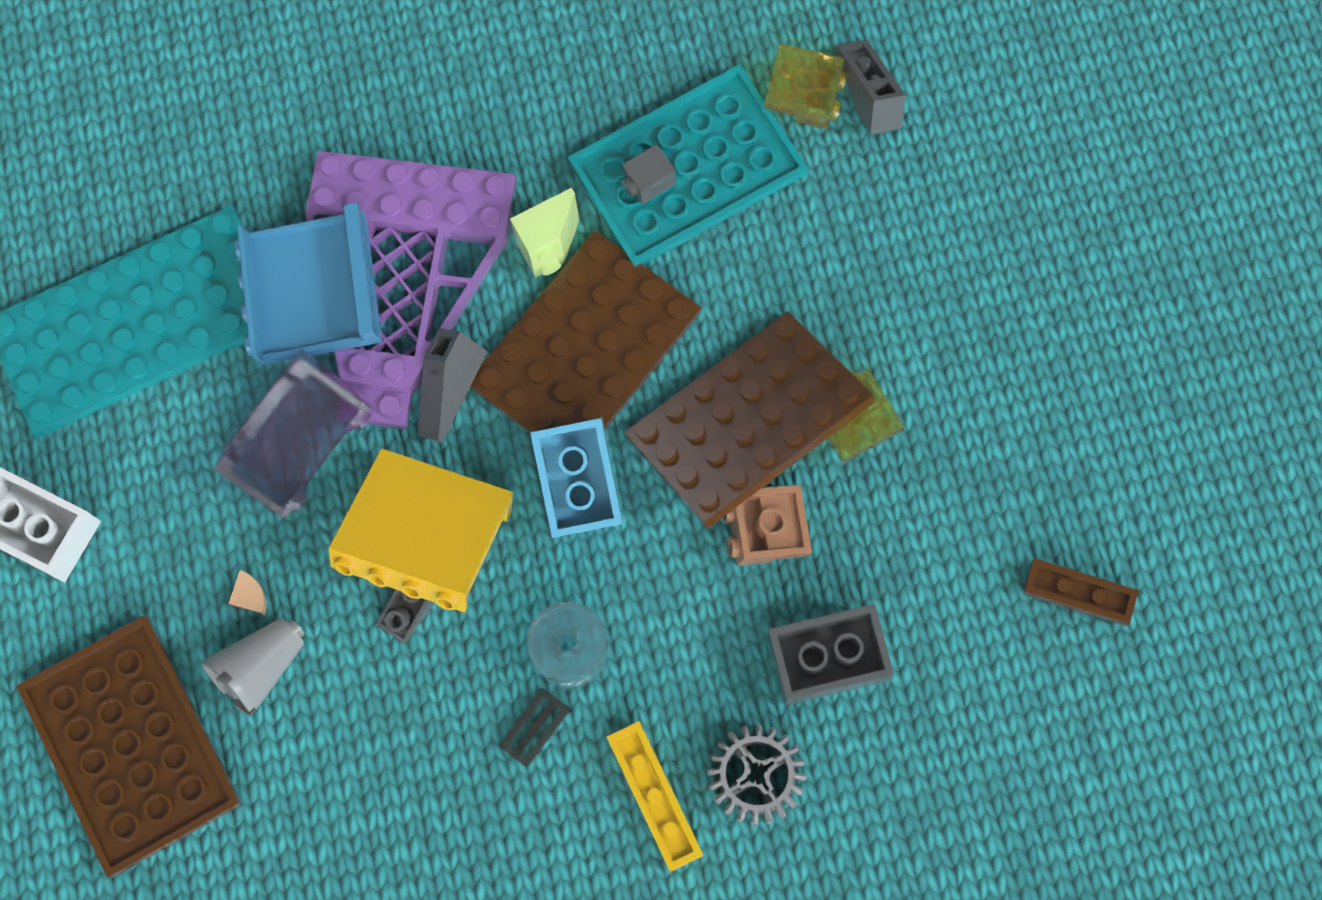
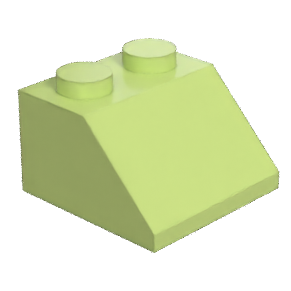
[510,188,579,278]

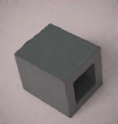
[621,144,676,205]

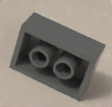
[767,604,894,706]

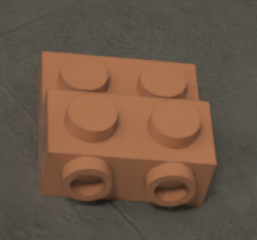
[722,485,812,566]

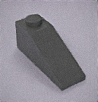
[836,40,905,134]

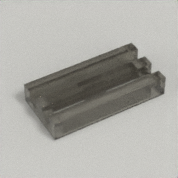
[498,688,572,768]

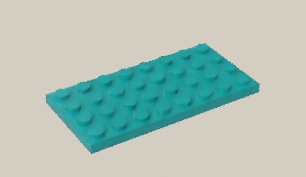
[0,205,249,439]

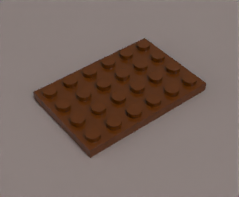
[470,230,702,435]
[624,311,875,529]
[16,615,243,879]

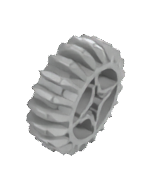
[707,724,807,826]

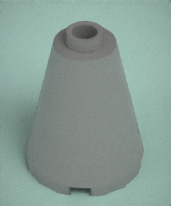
[202,618,305,716]

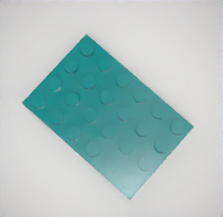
[567,64,809,267]

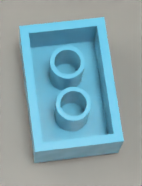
[530,418,623,538]

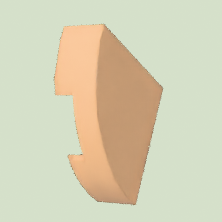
[229,570,267,615]

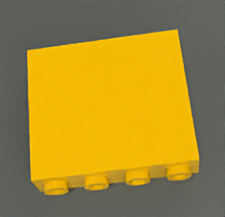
[329,448,513,613]

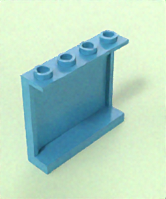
[234,203,382,365]

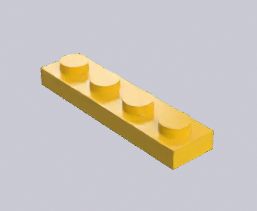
[607,721,703,872]

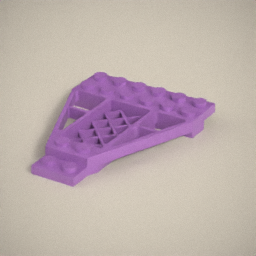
[306,151,517,430]

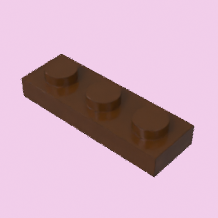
[1022,558,1139,627]

